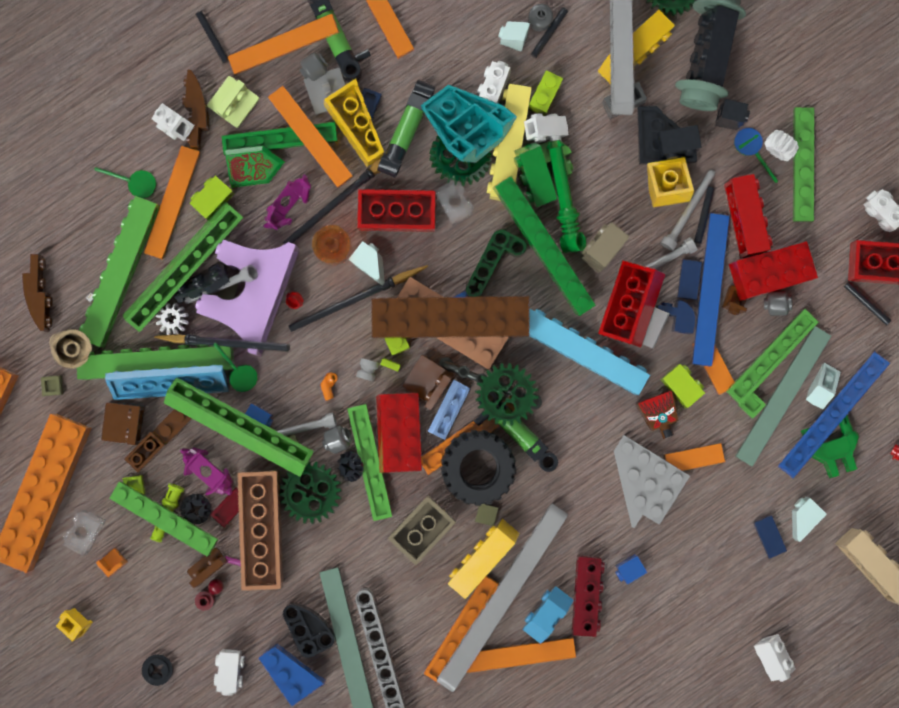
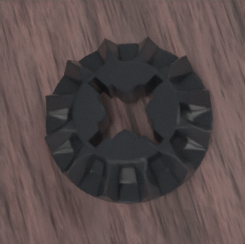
[337,451,363,482]
[180,494,211,525]
[142,654,173,686]

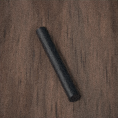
[531,7,568,58]
[195,11,229,64]
[694,186,715,244]
[844,281,891,325]

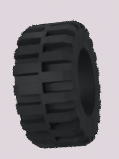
[441,430,517,506]

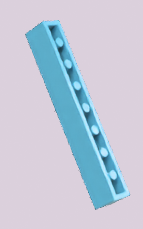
[529,308,650,396]

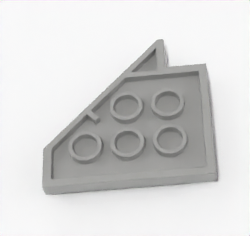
[614,435,690,528]

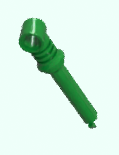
[546,140,587,253]

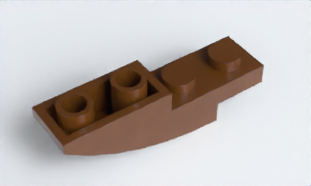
[182,69,209,150]
[22,254,53,332]
[124,409,192,473]

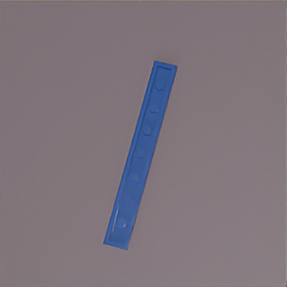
[692,213,729,367]
[778,351,890,478]

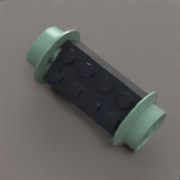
[675,0,746,111]

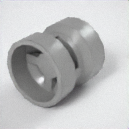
[356,358,379,382]

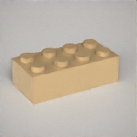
[835,528,899,605]

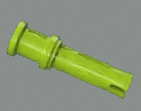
[150,483,185,542]

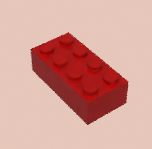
[724,174,772,259]
[357,189,436,232]
[848,240,899,285]
[728,241,818,301]
[598,260,666,348]
[376,393,422,473]

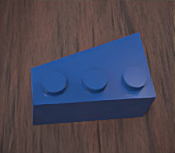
[259,643,326,707]

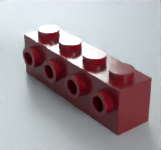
[572,555,605,637]

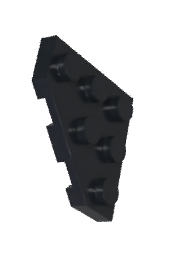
[637,106,697,165]
[174,262,230,303]

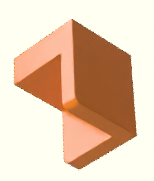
[96,548,128,577]

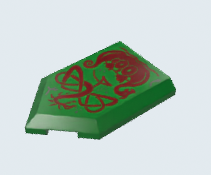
[225,145,285,188]

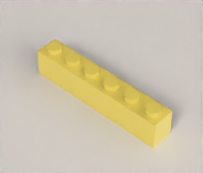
[487,84,532,201]

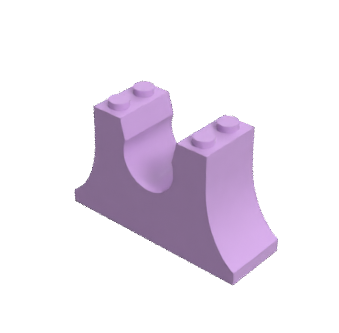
[195,240,300,356]

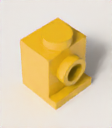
[56,608,93,642]

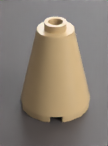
[49,329,92,369]

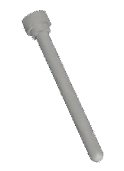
[660,170,715,251]
[613,237,697,287]
[184,265,258,304]
[277,412,337,436]

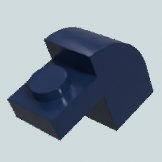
[656,300,695,335]

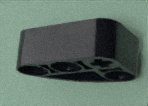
[283,602,336,658]

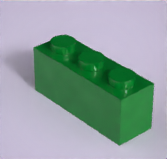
[514,142,558,207]

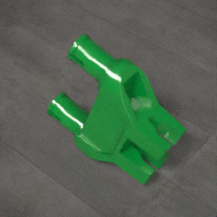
[800,415,859,478]

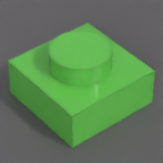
[738,392,766,419]

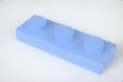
[428,380,470,440]

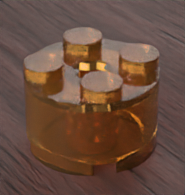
[312,225,352,266]

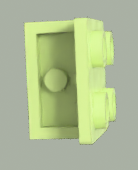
[207,76,259,128]

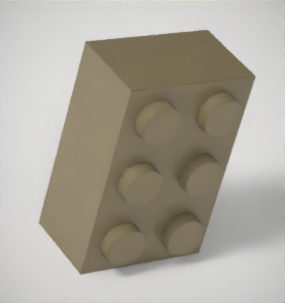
[581,222,629,273]
[388,495,456,565]

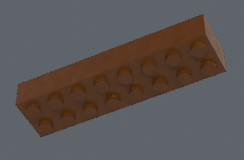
[371,296,530,339]

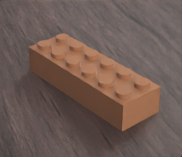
[397,277,508,370]
[238,471,283,590]

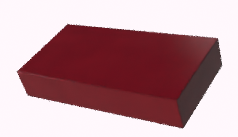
[210,487,239,528]

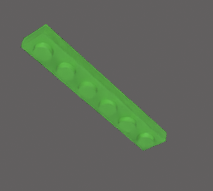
[793,107,814,222]
[726,309,818,405]
[347,404,392,521]
[109,481,219,557]

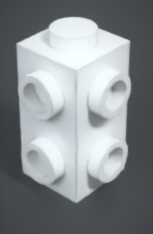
[477,61,511,104]
[152,103,195,141]
[524,114,569,143]
[863,189,899,232]
[754,634,796,682]
[214,649,245,696]

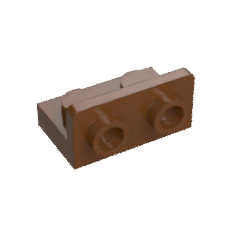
[187,547,229,589]

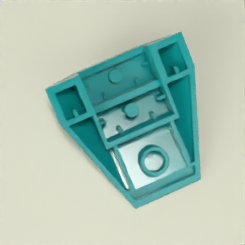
[421,85,517,163]

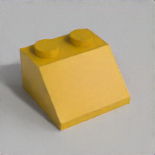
[647,157,694,208]

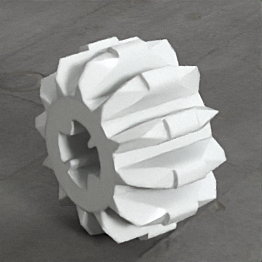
[764,130,799,161]
[156,303,189,335]

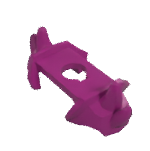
[263,174,311,230]
[180,447,233,495]

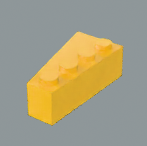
[598,10,675,84]
[324,79,384,167]
[448,518,520,599]

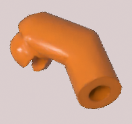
[320,373,338,401]

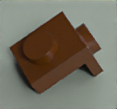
[722,285,747,315]

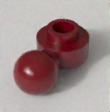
[195,579,224,611]

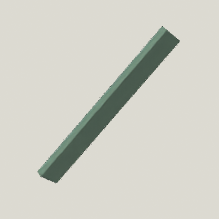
[735,326,831,467]
[319,567,373,708]

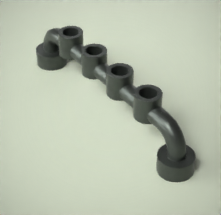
[438,357,542,409]

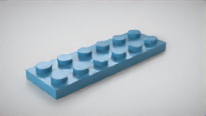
[105,365,229,400]

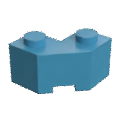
[522,586,574,644]

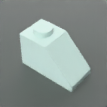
[498,21,530,52]
[349,241,385,286]
[806,363,841,409]
[792,497,827,542]

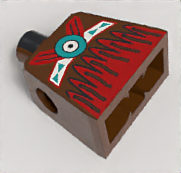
[635,391,678,439]

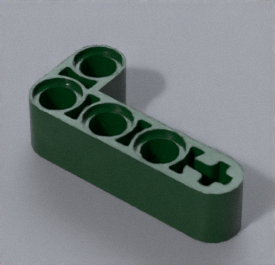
[466,229,527,297]

